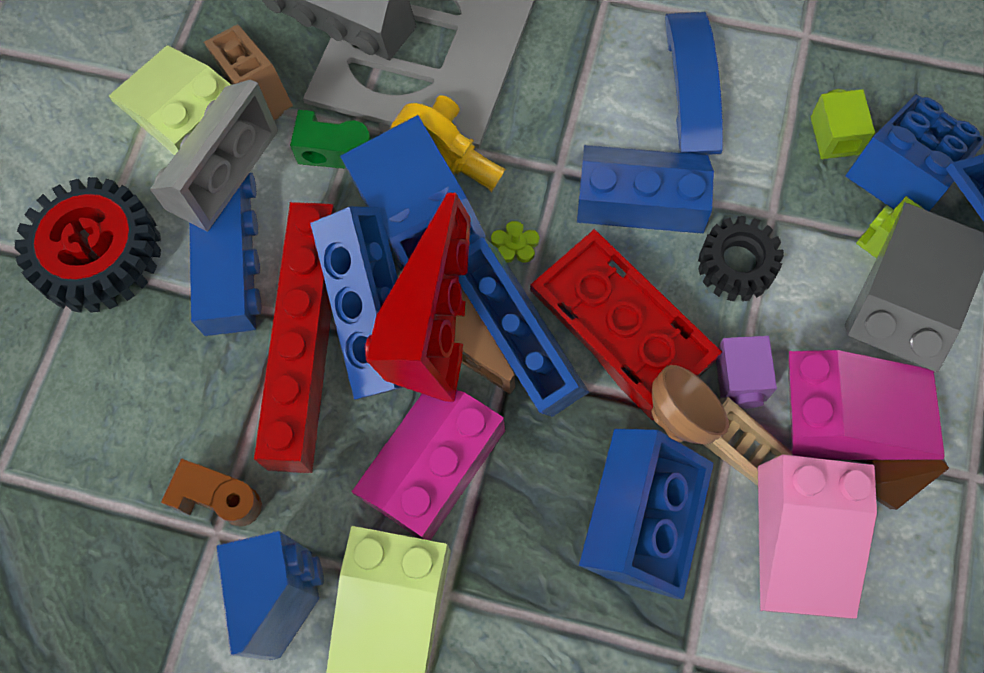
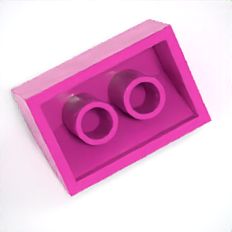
[351,390,505,540]

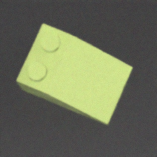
[109,45,231,155]
[326,526,451,673]

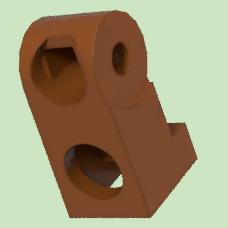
[161,458,262,527]

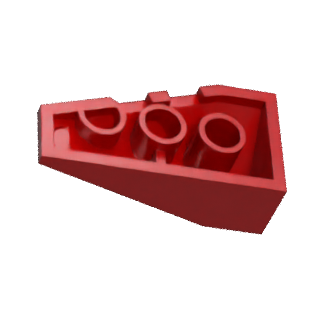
[365,192,471,402]

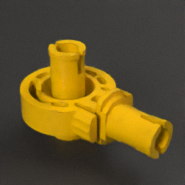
[390,95,506,192]

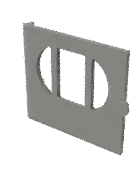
[303,0,536,149]

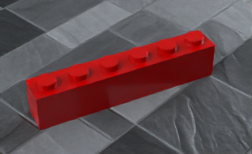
[254,202,336,473]

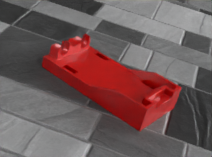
[530,229,722,421]

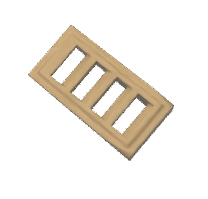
[703,397,792,486]

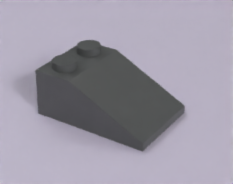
[845,202,984,373]

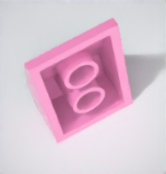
[758,455,877,619]

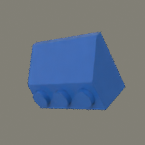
[577,145,714,234]
[579,429,714,600]
[216,531,324,660]

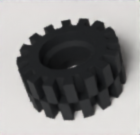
[698,216,784,302]

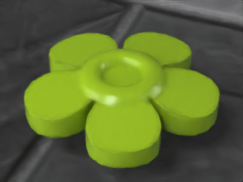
[491,221,540,263]

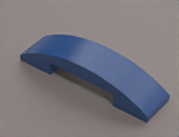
[665,12,723,155]

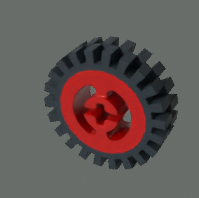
[14,177,161,313]

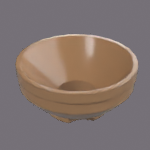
[652,365,729,444]

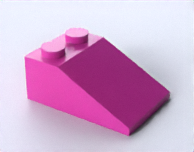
[788,350,945,460]

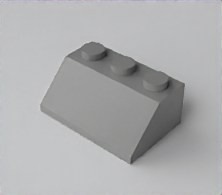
[150,79,278,232]

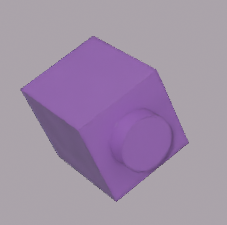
[716,336,777,409]

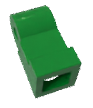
[290,109,371,169]

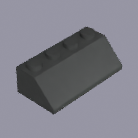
[262,0,417,61]

